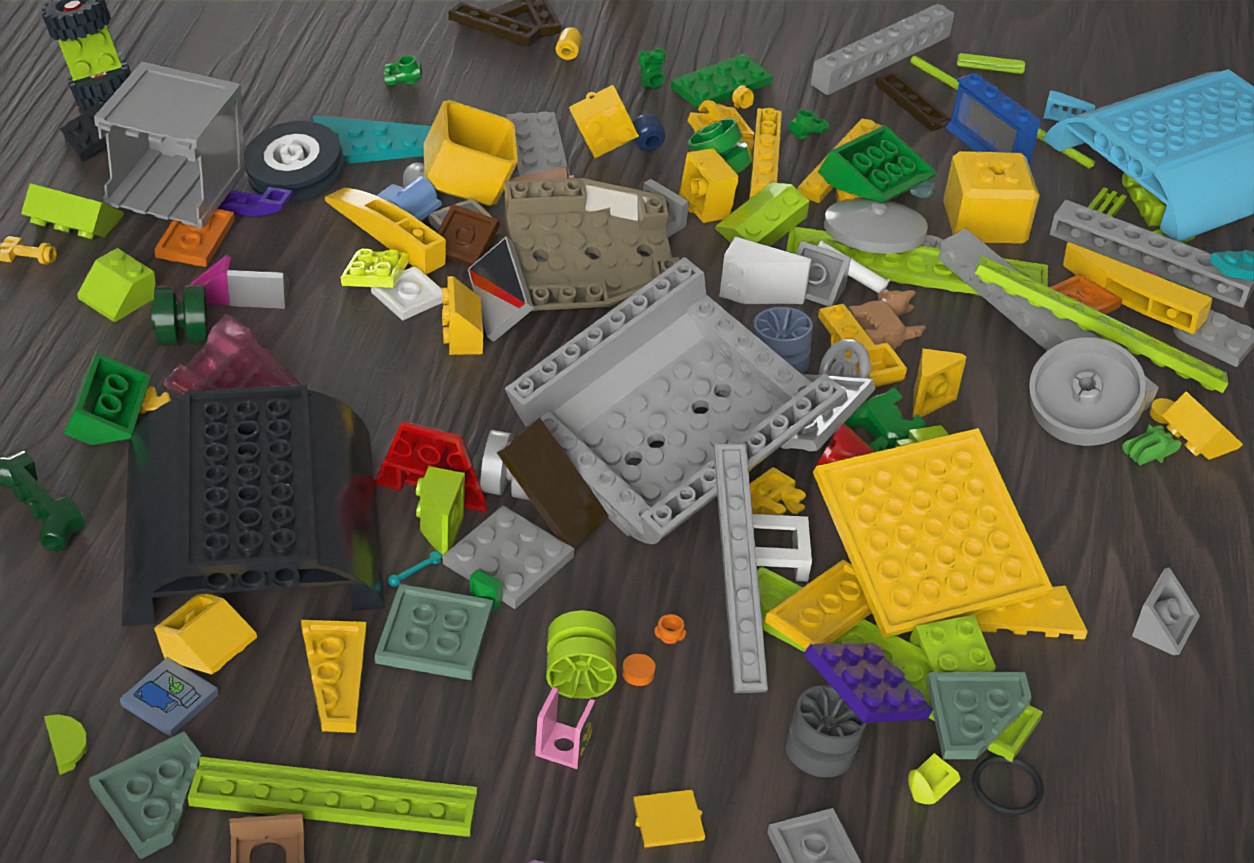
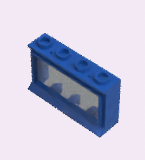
[945,73,1041,166]

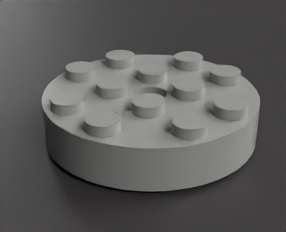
[1029,337,1146,446]

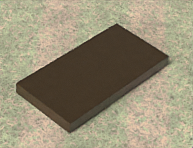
[497,418,609,548]

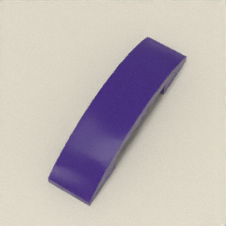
[218,187,294,216]

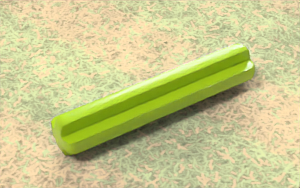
[957,53,1025,74]

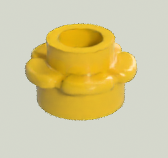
[732,86,754,109]

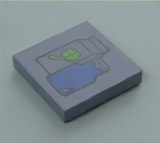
[120,657,218,737]

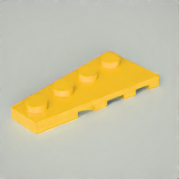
[973,585,1087,640]
[301,620,367,733]

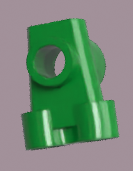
[638,48,666,88]
[384,55,422,86]
[788,109,829,139]

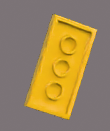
[765,560,872,649]

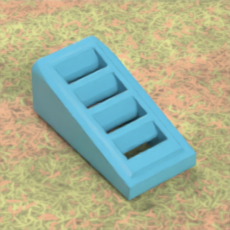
[1043,90,1096,121]

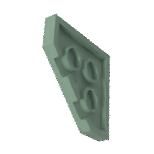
[926,672,1032,759]
[89,732,201,860]

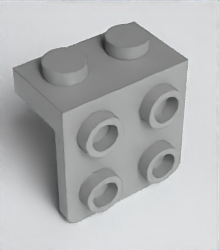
[643,179,689,238]

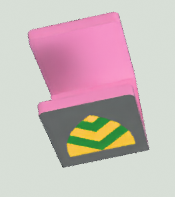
[535,687,596,769]

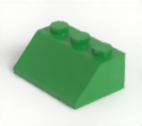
[63,352,151,445]

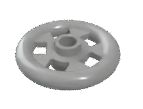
[818,339,871,379]

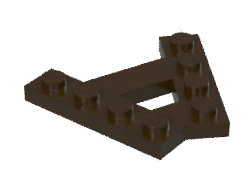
[449,0,562,46]

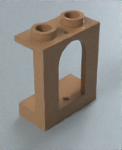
[229,813,305,863]

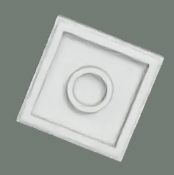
[371,266,442,321]

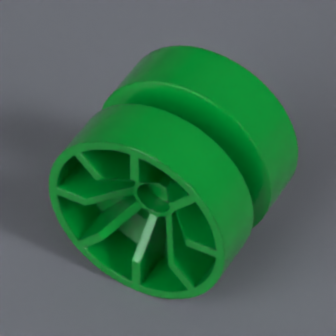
[688,118,753,174]

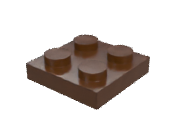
[437,204,500,266]

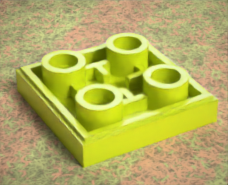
[341,248,409,288]

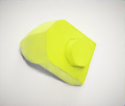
[908,753,961,805]

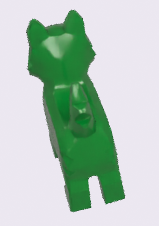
[837,387,927,452]

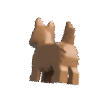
[849,289,926,350]

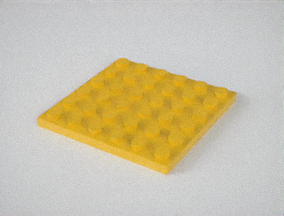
[813,428,1053,639]

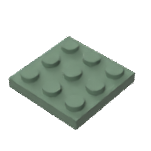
[375,584,493,680]

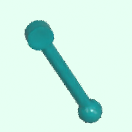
[388,551,442,587]

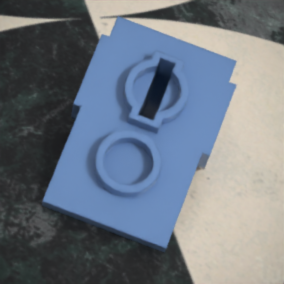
[377,176,442,221]

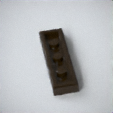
[875,72,951,132]

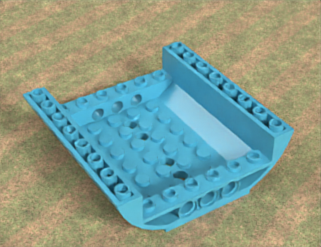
[1043,69,1254,242]

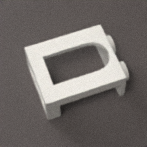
[752,514,812,582]

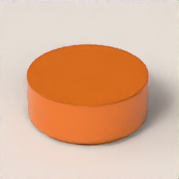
[622,654,656,686]

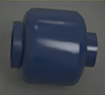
[633,114,666,151]

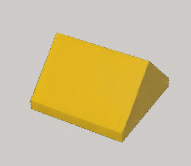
[913,348,967,417]

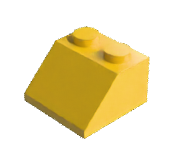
[1162,392,1243,460]

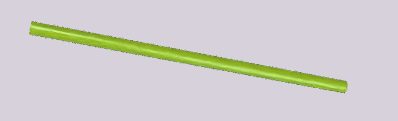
[910,55,1095,168]

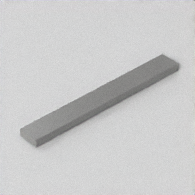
[713,443,768,693]

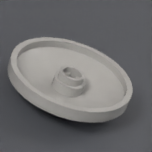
[824,198,928,253]

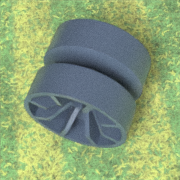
[753,307,813,374]

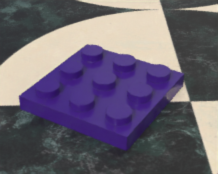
[804,643,933,723]

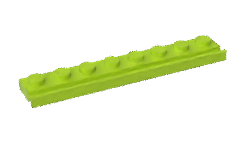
[188,757,477,837]

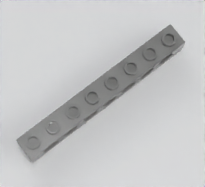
[811,4,954,95]
[1049,200,1254,308]

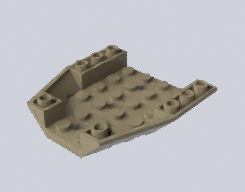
[504,178,680,311]

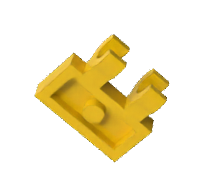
[750,467,806,515]

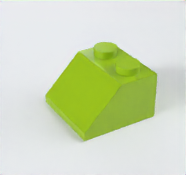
[77,248,156,323]
[416,466,465,558]

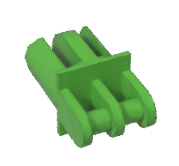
[1122,425,1182,466]

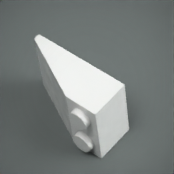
[719,237,811,304]

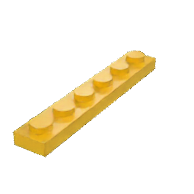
[797,118,882,203]

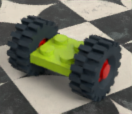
[41,0,131,109]

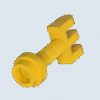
[0,236,57,265]

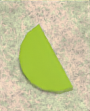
[44,714,88,775]

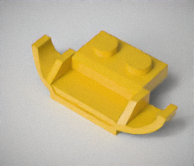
[687,101,755,153]

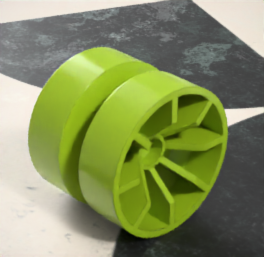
[546,611,616,699]

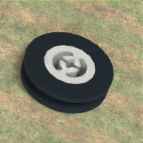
[244,121,344,202]

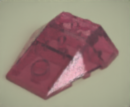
[163,314,301,396]

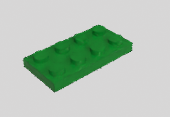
[670,54,773,109]

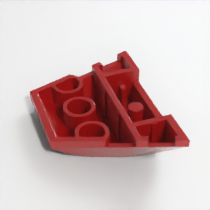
[374,421,488,513]

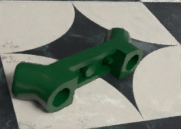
[0,451,85,552]

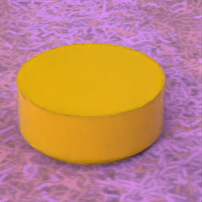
[1149,398,1175,424]

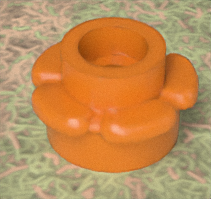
[655,614,686,644]

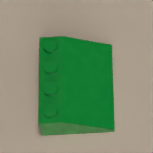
[818,125,938,204]

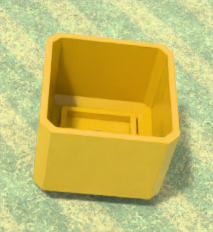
[424,100,518,207]
[943,151,1039,244]

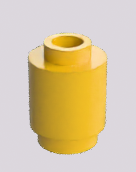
[556,28,582,60]

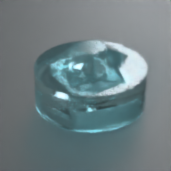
[910,180,936,199]

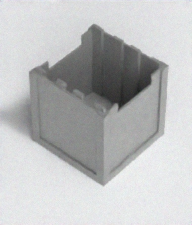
[94,62,245,229]

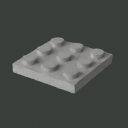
[443,506,575,609]

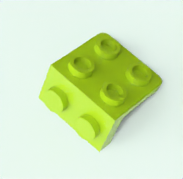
[907,615,995,672]

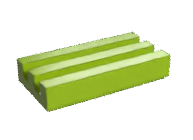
[1088,187,1127,217]

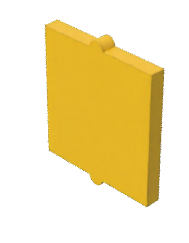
[633,790,705,848]

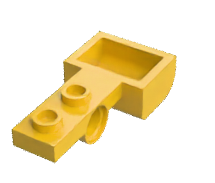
[818,303,907,388]

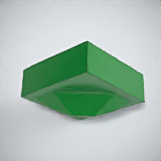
[470,569,502,611]

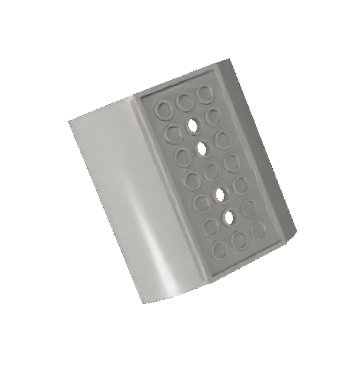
[505,257,846,544]

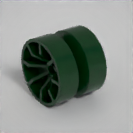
[151,284,208,346]

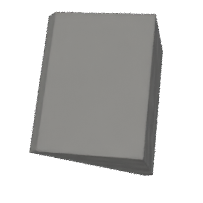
[796,241,851,307]
[227,270,290,309]
[1132,567,1200,655]

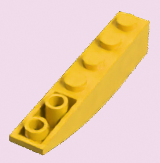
[749,108,782,199]
[325,187,446,275]
[1063,242,1213,334]

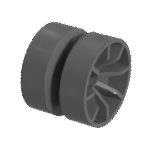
[785,685,867,778]

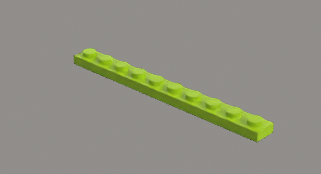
[975,255,1228,393]

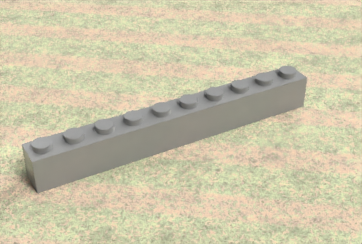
[938,228,1159,411]

